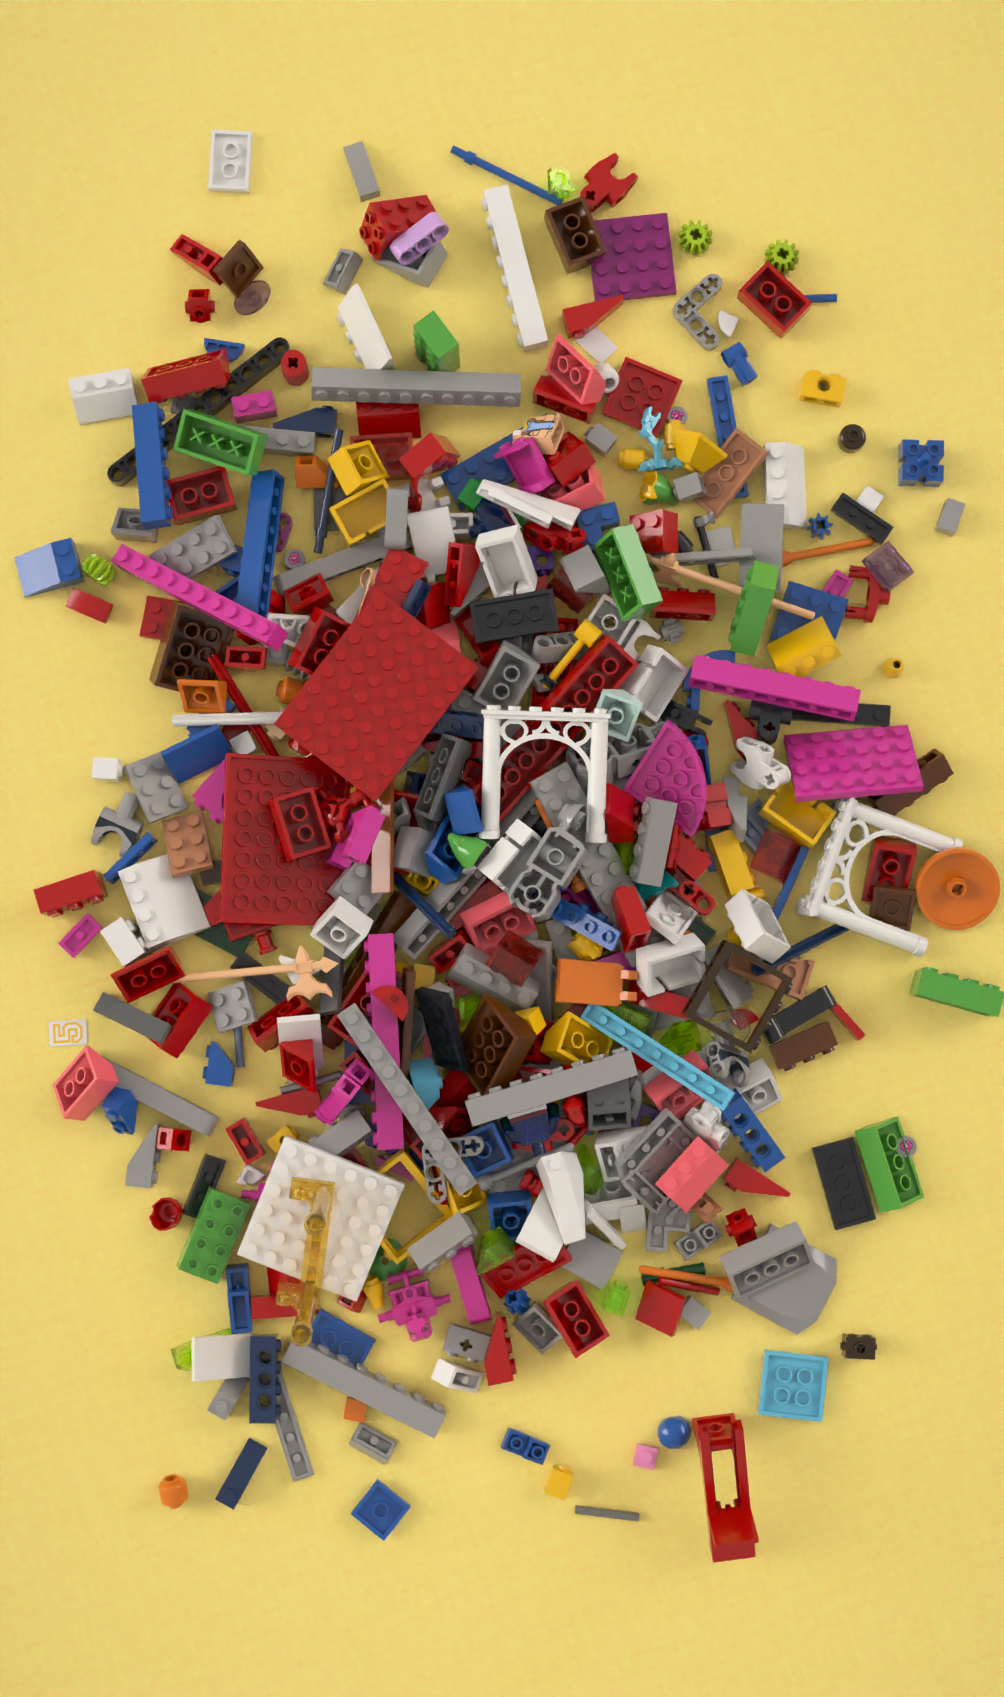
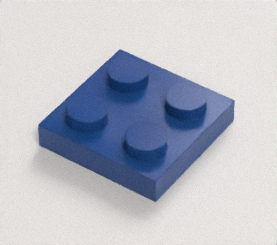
[351,1479,411,1541]

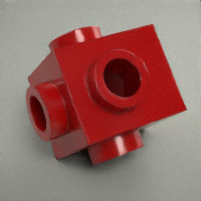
[185,289,215,323]
[725,1208,758,1247]

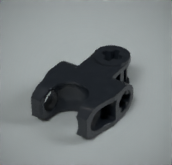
[748,700,793,745]

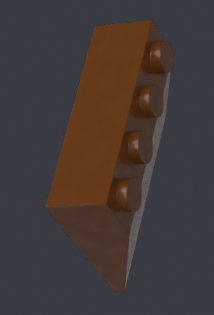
[149,601,235,692]
[462,993,537,1095]

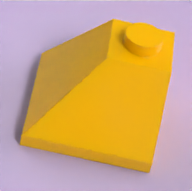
[674,428,728,473]

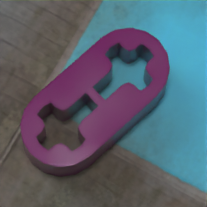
[276,513,293,552]

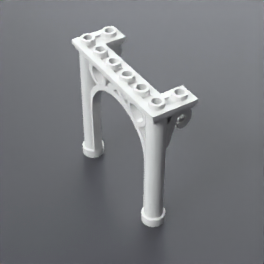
[478,705,612,843]
[796,797,963,958]

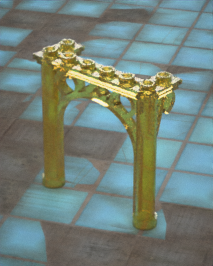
[275,1177,335,1347]

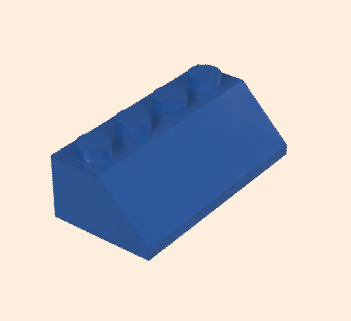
[425,804,481,885]

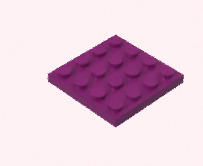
[590,213,677,301]

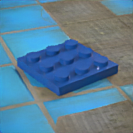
[770,581,849,641]

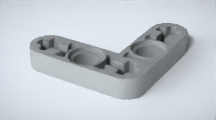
[673,273,722,351]
[422,1135,485,1204]

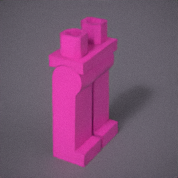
[314,1059,373,1125]

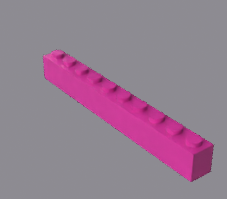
[111,544,289,652]
[364,933,404,1150]

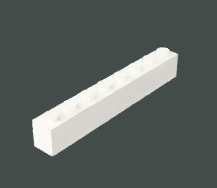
[481,184,548,352]

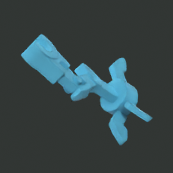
[638,406,683,472]

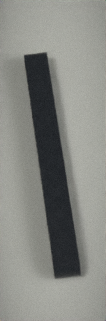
[107,337,290,487]

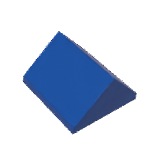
[443,784,483,835]

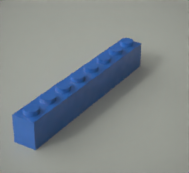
[236,469,285,618]

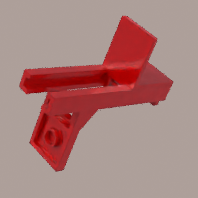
[692,1413,759,1563]

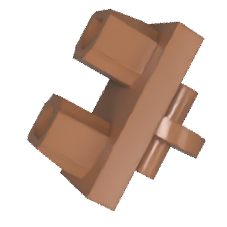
[691,1193,723,1225]

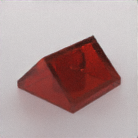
[749,829,801,884]

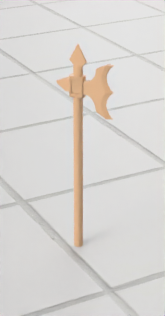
[646,553,815,620]
[172,946,339,1002]

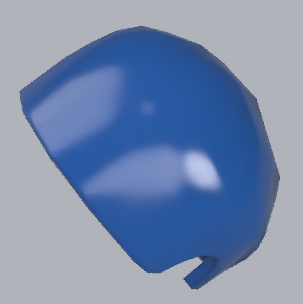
[657,1416,692,1449]

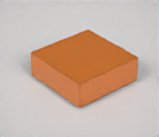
[343,1397,367,1423]

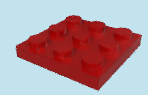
[601,357,683,438]

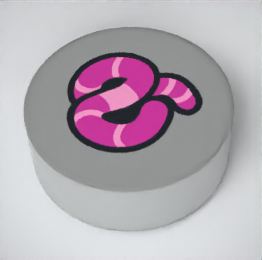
[667,406,687,425]
[284,549,305,570]
[896,1136,917,1157]

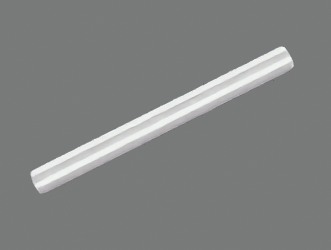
[172,712,283,727]

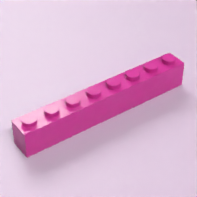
[688,655,861,721]

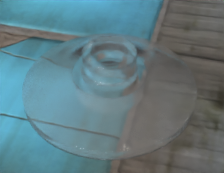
[708,1010,750,1046]

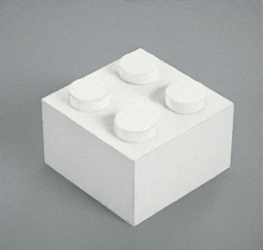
[310,896,374,959]
[100,917,151,967]

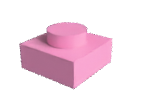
[633,1443,658,1470]

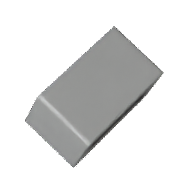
[934,498,965,537]

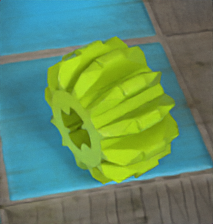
[678,220,713,256]
[765,239,799,275]
[80,553,117,587]

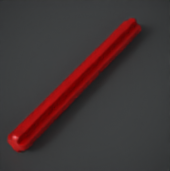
[208,654,280,756]

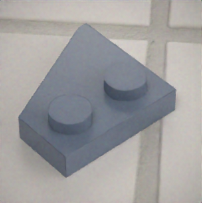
[744,799,774,856]

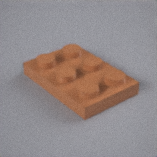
[162,811,214,879]

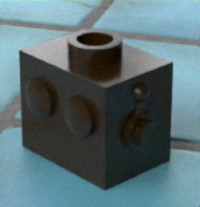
[840,1333,877,1360]

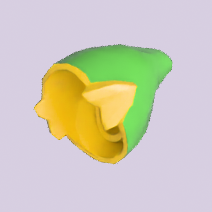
[639,471,678,506]

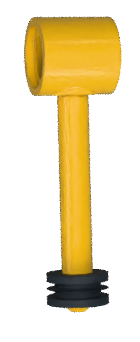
[539,619,603,691]

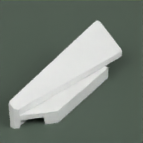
[476,479,580,531]

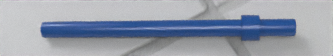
[450,145,563,205]

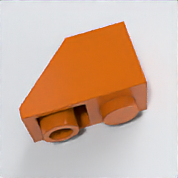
[295,456,338,489]

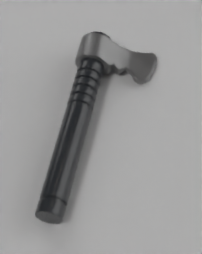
[693,512,719,579]

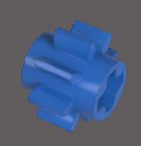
[806,513,833,540]
[503,1288,531,1316]

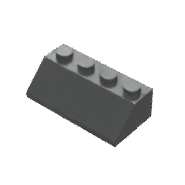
[413,733,472,823]

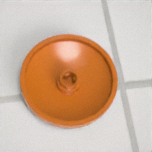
[915,847,1000,930]

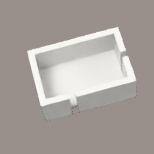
[475,525,538,598]
[620,644,689,723]
[477,818,542,894]
[725,889,791,964]
[636,933,705,997]

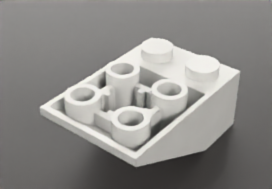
[594,1125,649,1182]

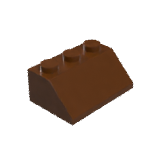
[544,196,607,274]

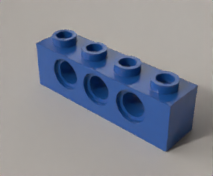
[720,1088,786,1172]

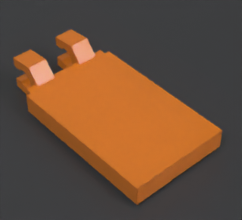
[556,959,638,1007]

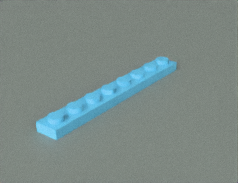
[580,1004,735,1111]

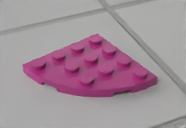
[623,720,707,837]

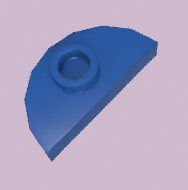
[204,338,245,363]

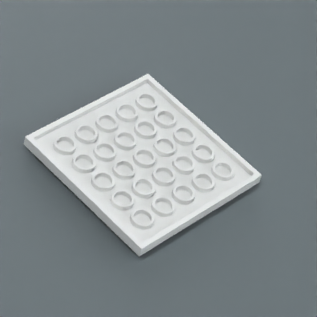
[237,1135,405,1302]

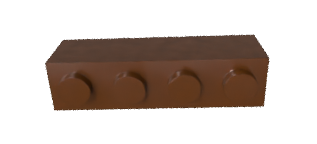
[867,748,954,816]

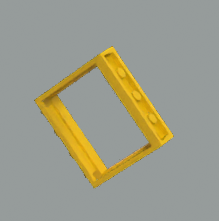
[375,1149,453,1265]

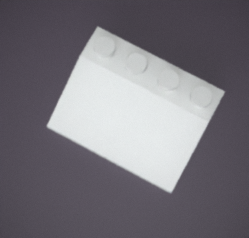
[336,283,394,370]
[118,854,211,952]

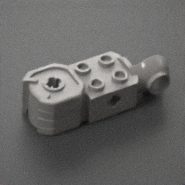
[566,720,679,793]
[508,803,588,922]

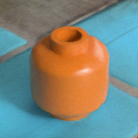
[276,677,304,705]
[158,1474,188,1509]

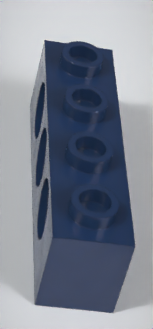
[430,709,484,739]
[249,1334,282,1424]

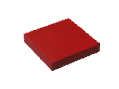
[635,1280,686,1337]

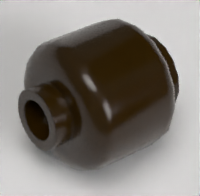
[838,424,866,453]

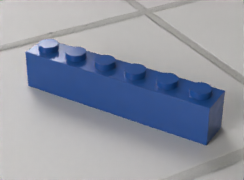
[132,402,173,530]

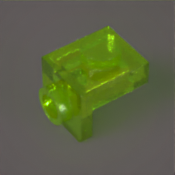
[547,168,576,199]

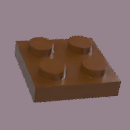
[213,239,264,298]
[869,884,917,931]

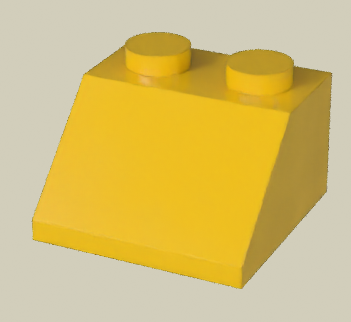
[327,440,389,496]

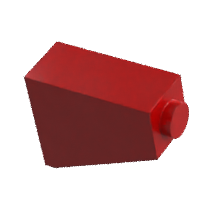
[611,885,652,953]

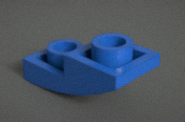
[501,1427,550,1465]

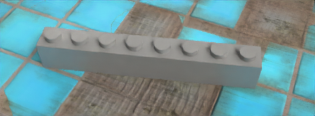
[465,1047,638,1126]
[281,1334,447,1439]

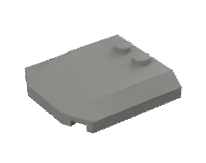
[614,1107,696,1217]
[731,1223,837,1335]

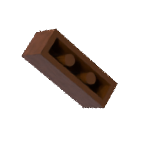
[768,1021,838,1072]

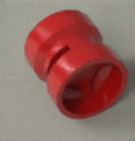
[518,1169,543,1198]

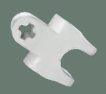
[729,736,791,790]
[684,1100,730,1154]

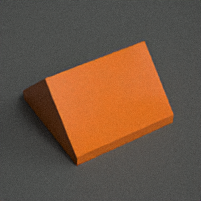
[177,679,227,714]

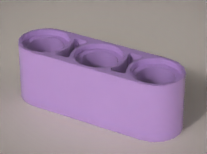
[390,212,449,265]

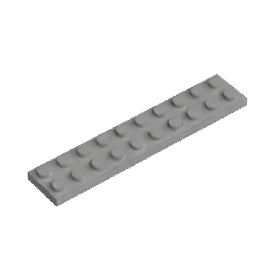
[529,761,665,968]

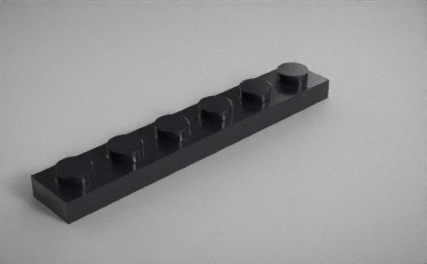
[791,703,891,727]

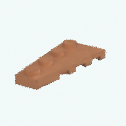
[725,951,815,1000]

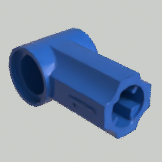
[721,342,758,386]

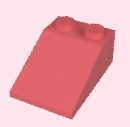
[536,464,605,510]

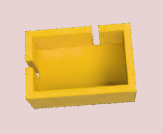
[329,478,389,547]
[758,779,837,850]

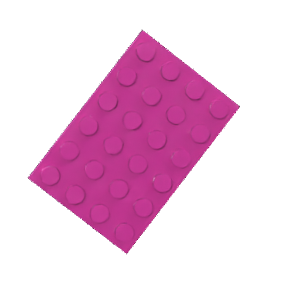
[784,725,924,802]

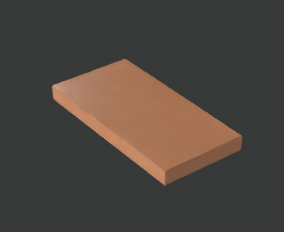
[693,427,769,519]

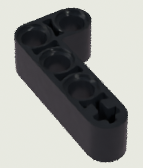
[761,985,837,1044]

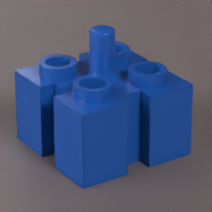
[898,439,944,487]

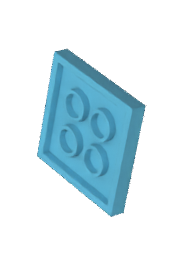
[758,1349,829,1422]

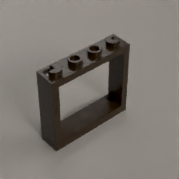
[681,939,793,1053]

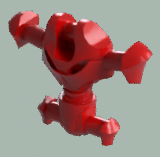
[313,784,377,843]
[562,1064,586,1127]

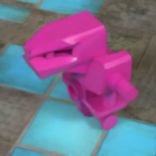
[378,1267,451,1342]

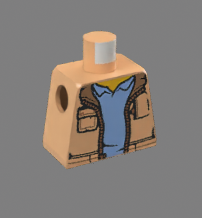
[513,413,565,455]

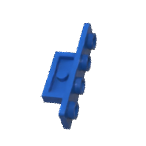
[550,898,622,951]

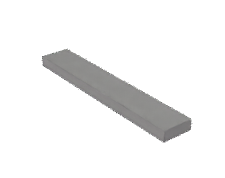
[649,548,756,568]
[260,1353,314,1482]

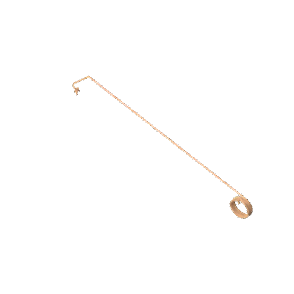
[295,568,376,758]

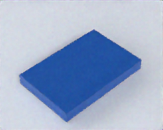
[161,724,233,784]
[306,1308,376,1364]

